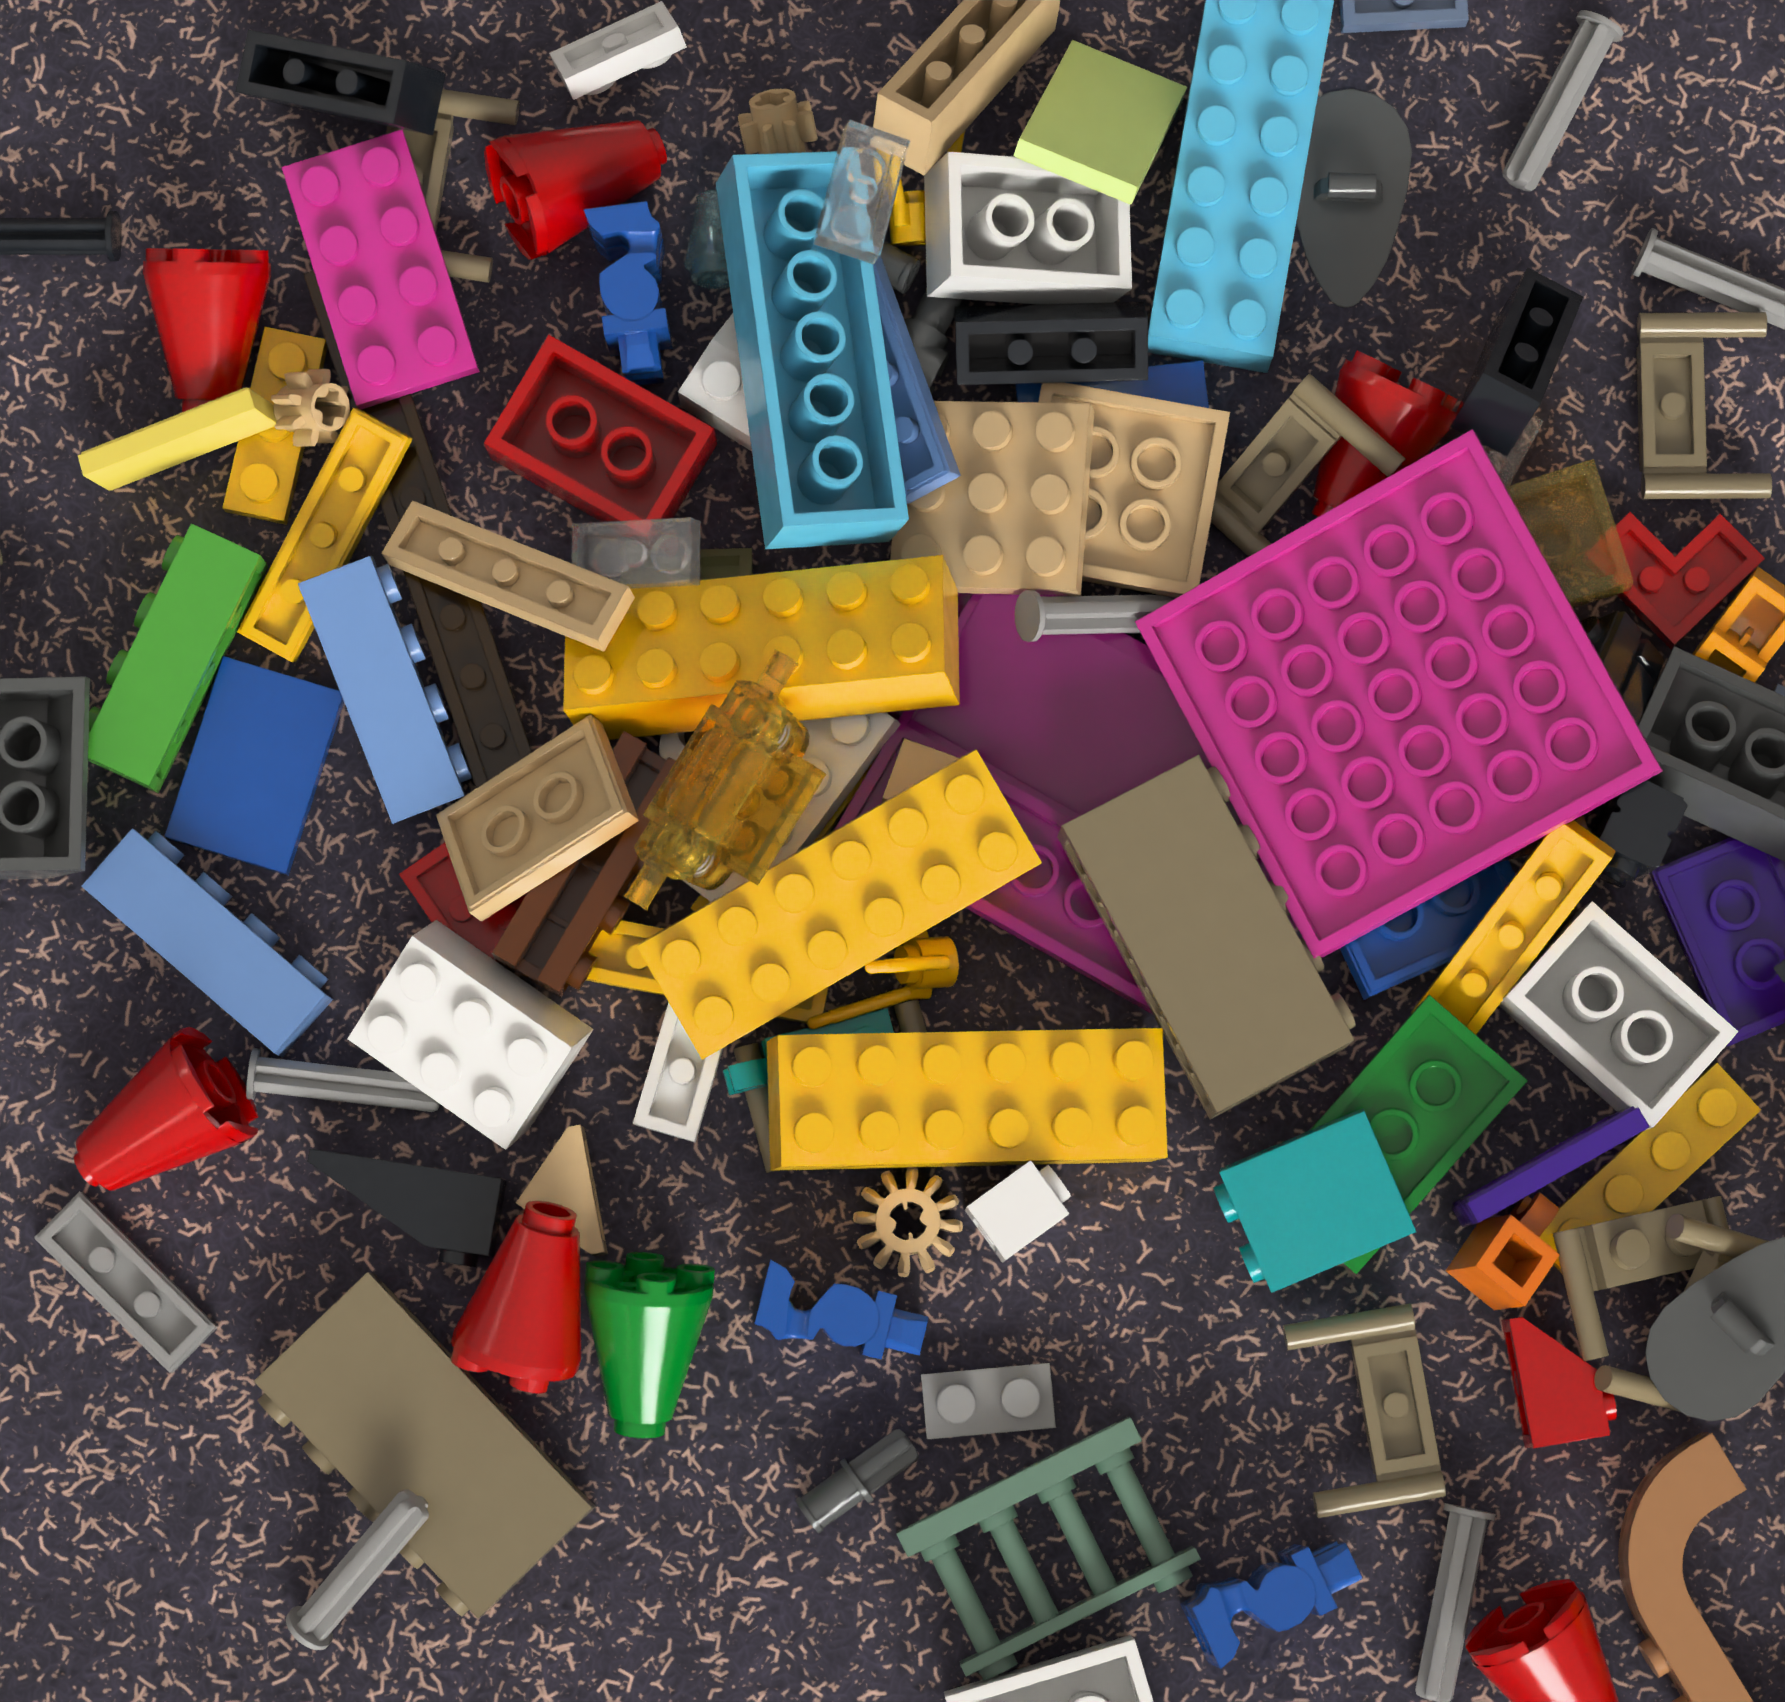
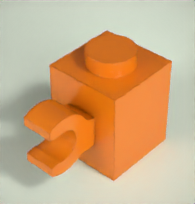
[1445,1192,1560,1310]

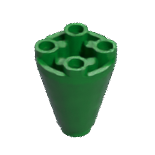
[584,1252,715,1438]

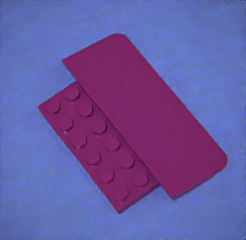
[835,593,1297,1015]

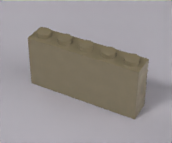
[1057,755,1356,1120]
[254,1272,596,1618]

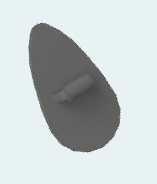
[1296,89,1412,308]
[1645,1236,1785,1421]

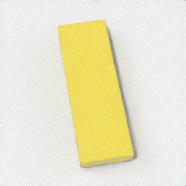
[78,387,277,491]

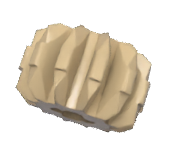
[853,1167,963,1277]

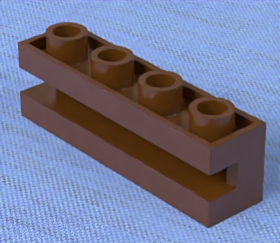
[492,731,696,998]

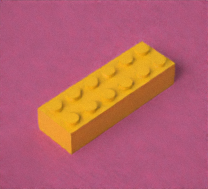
[563,555,960,740]
[636,749,1042,1060]
[767,1028,1168,1171]

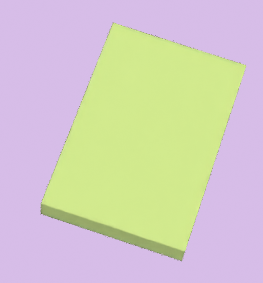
[1014,40,1187,204]

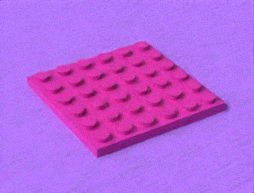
[1135,429,1663,958]

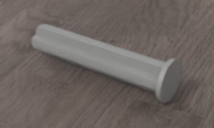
[1503,10,1624,192]
[1632,228,1785,330]
[1015,590,1176,642]
[246,1048,440,1112]
[286,1489,429,1650]
[1415,1503,1496,1702]

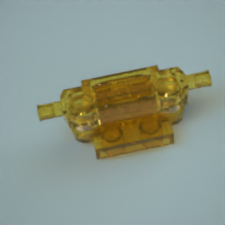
[623,649,826,911]

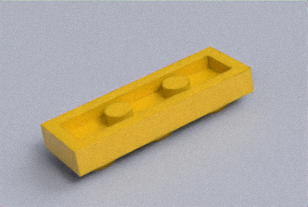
[223,326,328,525]

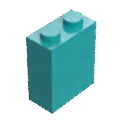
[1213,1108,1416,1293]

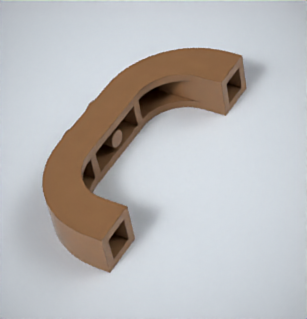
[1618,1432,1753,1702]

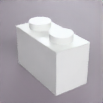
[965,1160,1071,1263]

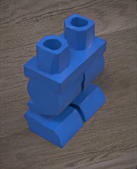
[584,201,673,386]
[755,1259,929,1360]
[1180,1541,1362,1669]

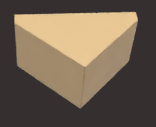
[516,1125,608,1256]

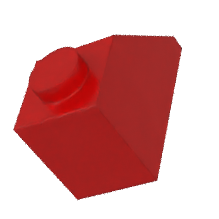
[1501,1317,1617,1449]

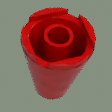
[484,120,667,260]
[74,1027,259,1191]
[1465,1579,1619,1702]

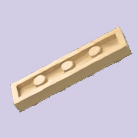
[381,500,635,651]

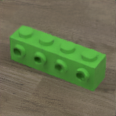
[88,523,268,794]

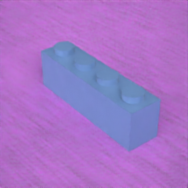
[298,556,473,824]
[81,828,333,1058]

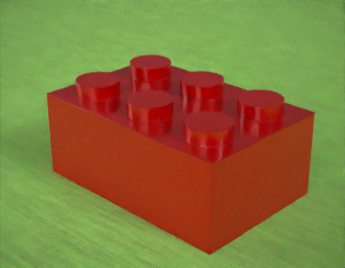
[484,335,717,551]

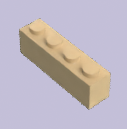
[870,0,1060,176]

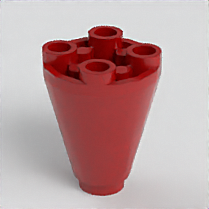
[143,248,271,412]
[1311,350,1458,517]
[451,1201,581,1393]

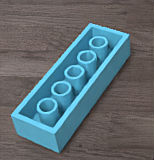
[1148,0,1334,373]
[716,151,909,549]

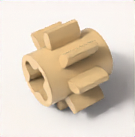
[738,89,818,154]
[271,368,350,447]

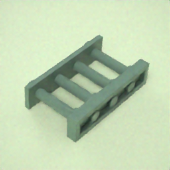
[896,1417,1201,1681]

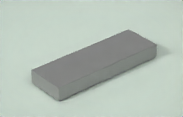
[34,1191,218,1373]

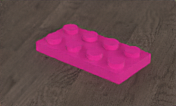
[282,129,480,410]

